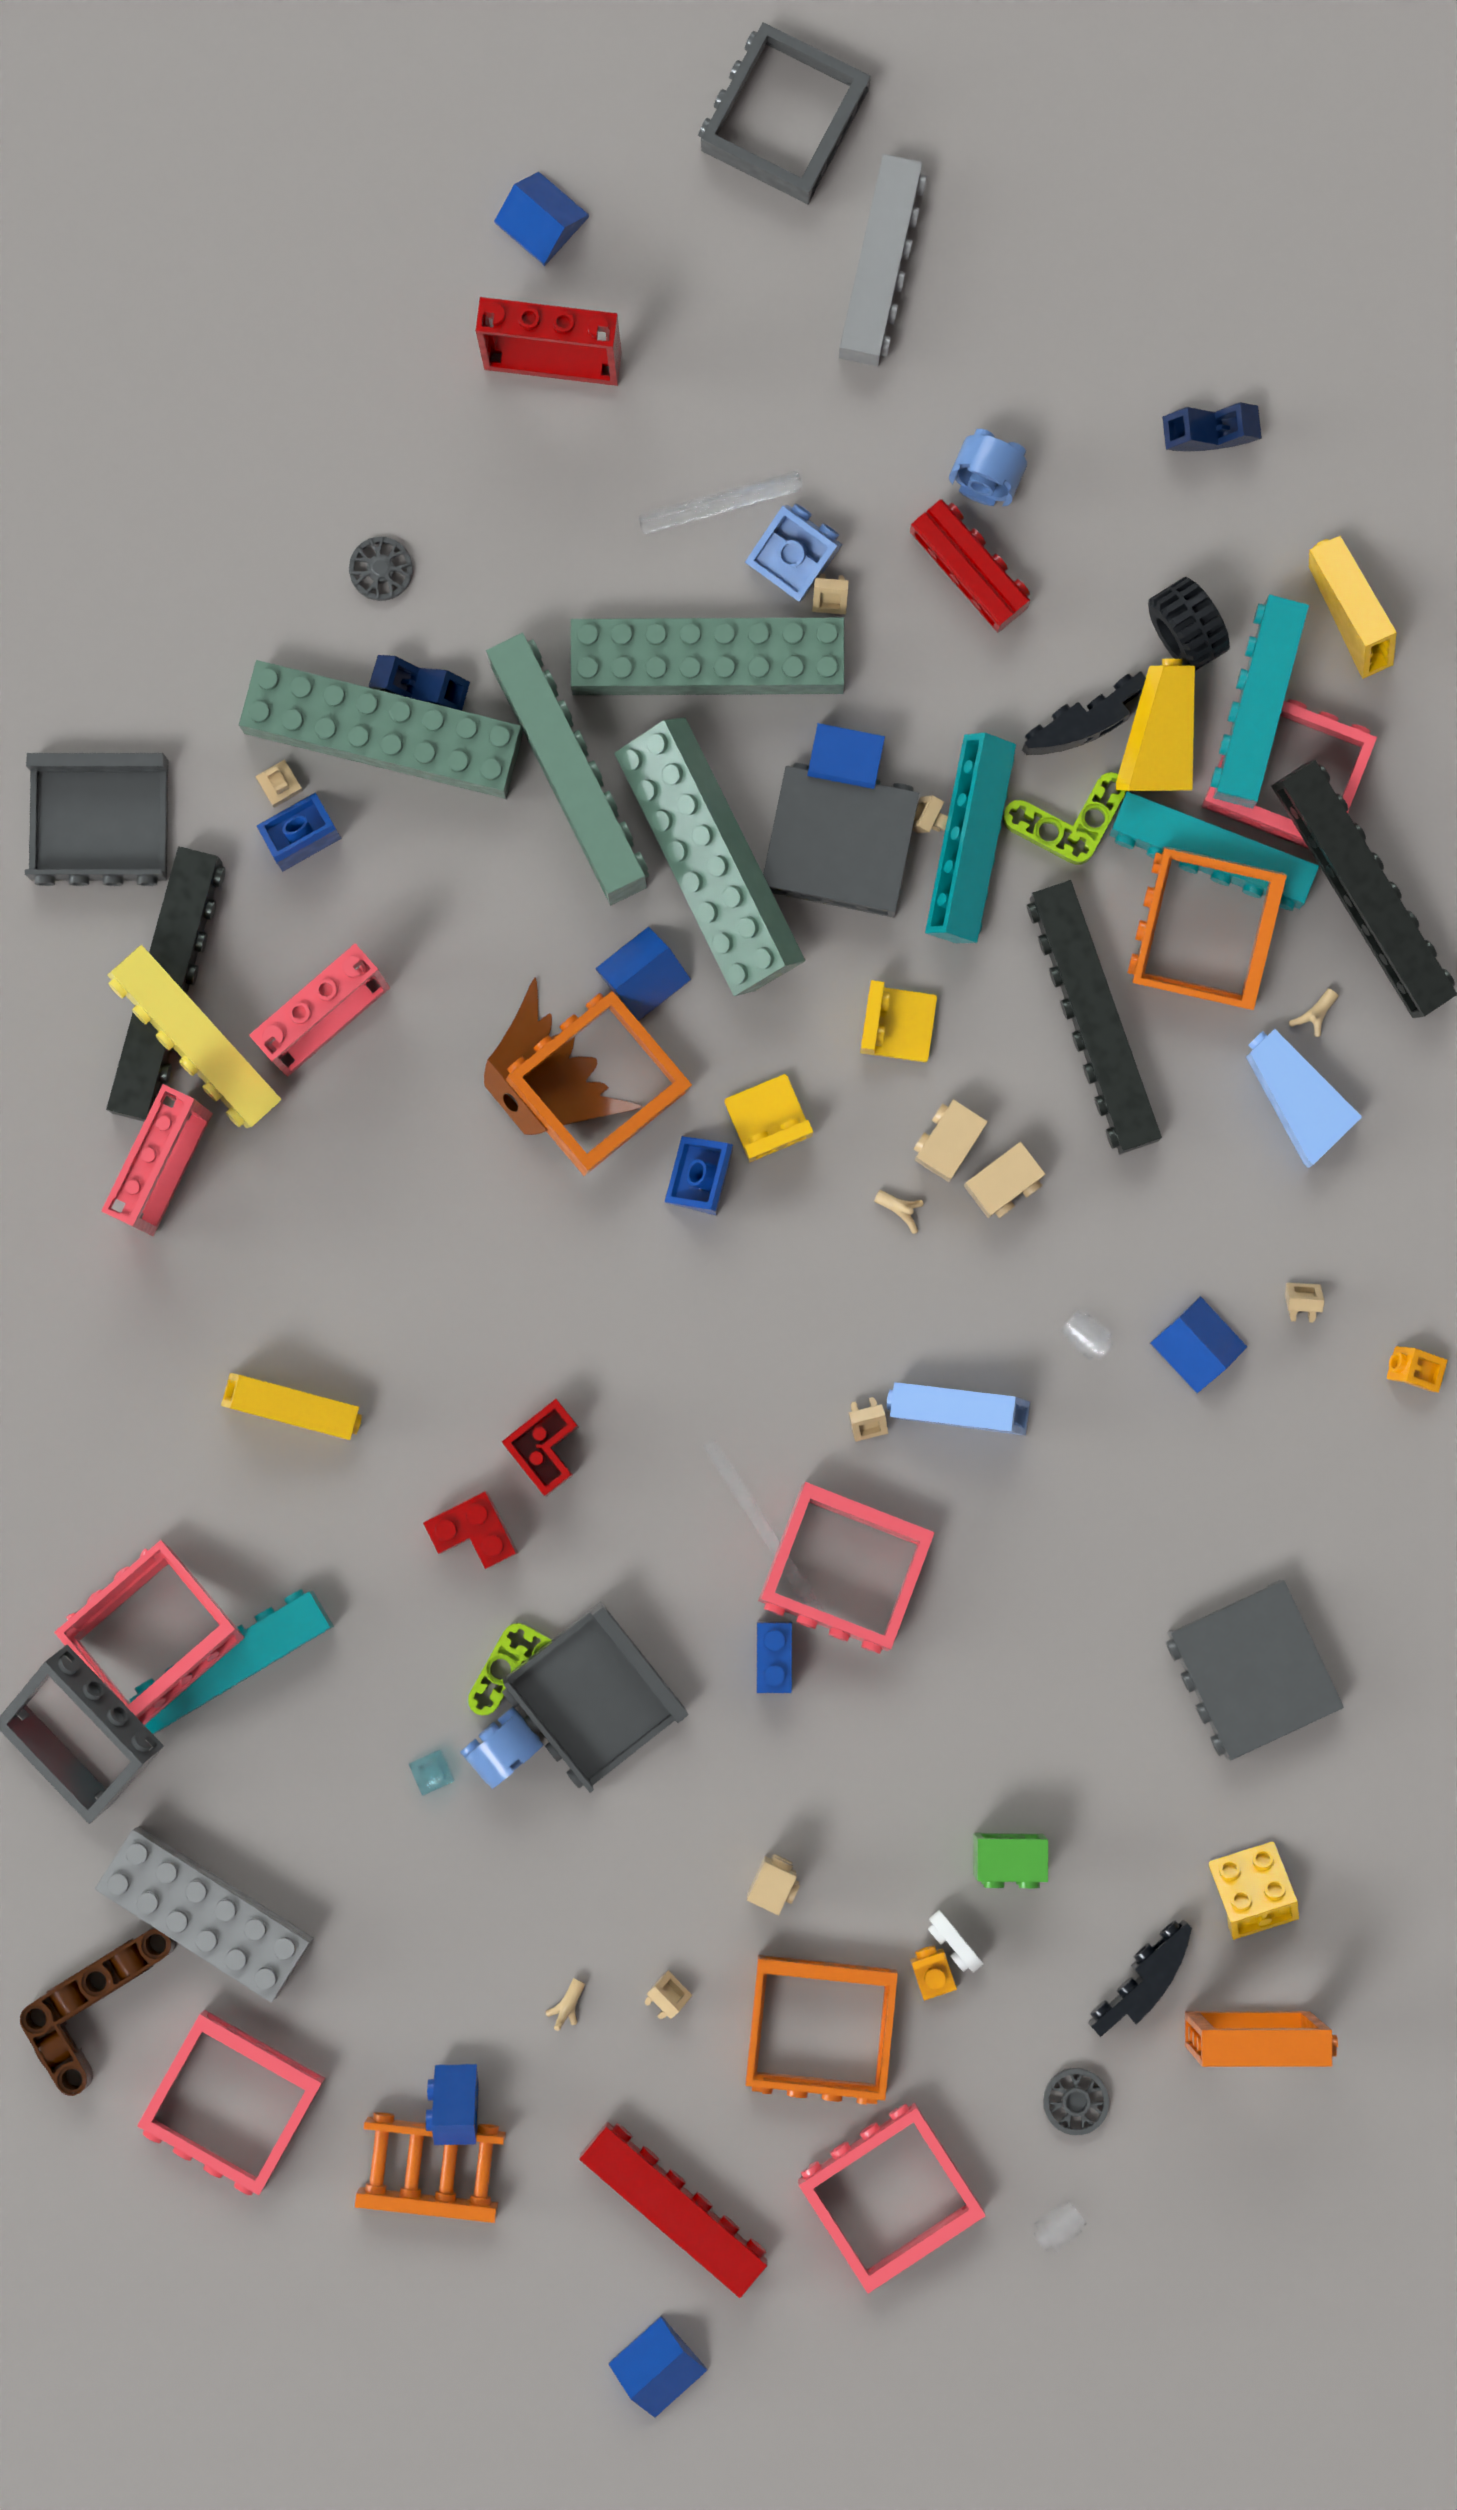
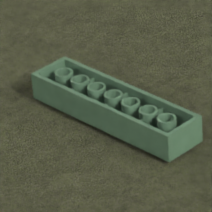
[571,617,844,695]
[486,632,649,906]
[239,660,523,799]
[614,718,806,996]

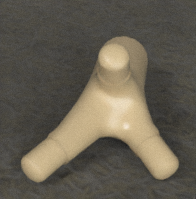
[1289,988,1338,1037]
[874,1189,924,1234]
[546,1978,586,2031]

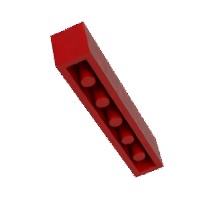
[579,2121,767,2298]

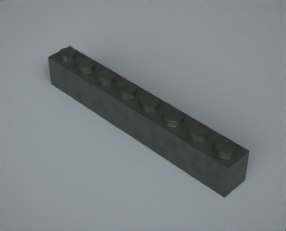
[1271,760,1457,1018]
[106,846,225,1122]
[1027,880,1162,1155]

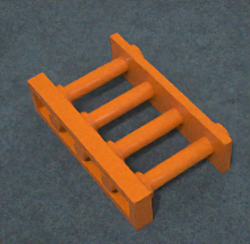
[355,2112,506,2223]

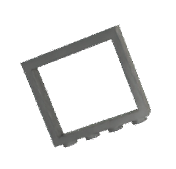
[698,22,871,205]
[0,1645,164,1824]

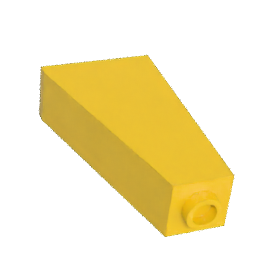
[1308,536,1397,679]
[1116,659,1195,791]
[221,1373,362,1440]

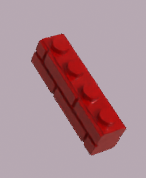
[910,499,1030,633]

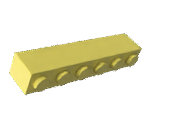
[107,945,282,1128]

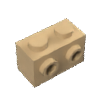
[913,1099,988,1182]
[964,1141,1046,1218]
[747,1854,800,1916]

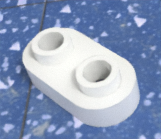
[928,1910,984,1973]

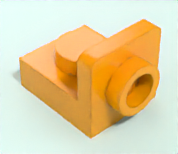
[1387,1346,1448,1393]
[910,1945,957,2001]

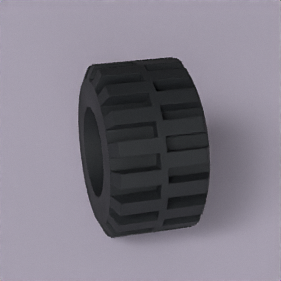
[1148,577,1230,671]

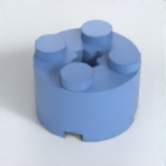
[949,429,1027,506]
[460,1707,544,1789]

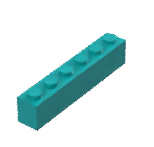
[1210,594,1309,809]
[925,732,1016,944]
[1109,792,1319,911]
[129,1589,334,1734]

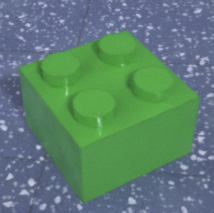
[973,1833,1048,1889]

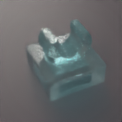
[409,1749,455,1796]

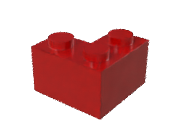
[502,1399,579,1497]
[423,1491,518,1569]

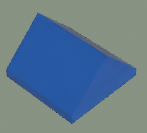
[494,172,589,266]
[807,723,885,789]
[257,792,342,872]
[595,926,691,1021]
[665,1136,733,1216]
[1150,1296,1247,1394]
[609,2316,708,2418]

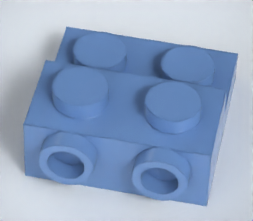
[745,503,843,602]

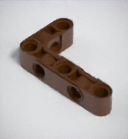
[20,1927,176,2096]

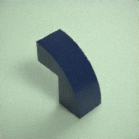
[1162,402,1262,451]
[368,655,470,711]

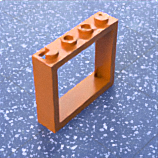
[1127,846,1287,1010]
[506,991,692,1176]
[745,1955,898,2105]
[1185,2011,1338,2067]

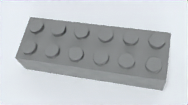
[95,1826,314,2002]

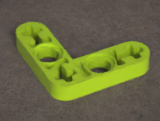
[1003,772,1126,865]
[468,1623,552,1716]

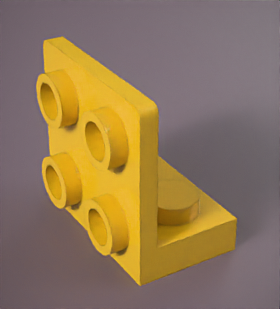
[860,980,937,1063]
[724,1074,813,1163]
[1209,1842,1299,1940]

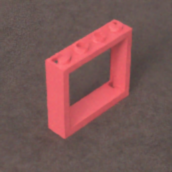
[1201,699,1377,849]
[249,943,390,1077]
[101,1084,213,1236]
[758,1482,935,1654]
[54,1540,245,1725]
[137,2010,325,2196]
[798,2103,986,2294]

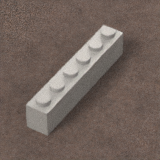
[839,154,927,367]

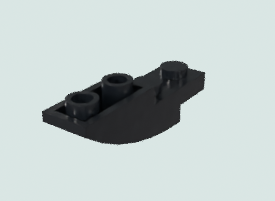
[1022,671,1146,755]
[1088,1920,1192,2037]

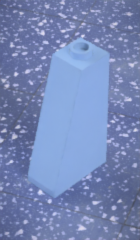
[1246,1029,1362,1168]
[887,1382,1030,1436]

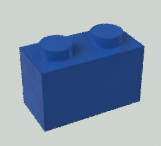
[757,1622,792,1693]
[426,2064,479,2145]

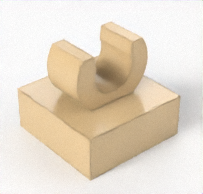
[812,574,849,615]
[255,759,303,808]
[912,795,948,833]
[1285,1283,1324,1323]
[848,1397,888,1442]
[645,1970,693,2019]

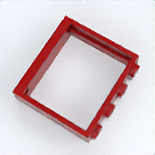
[475,297,622,386]

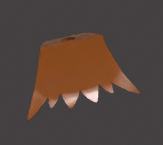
[484,977,642,1135]

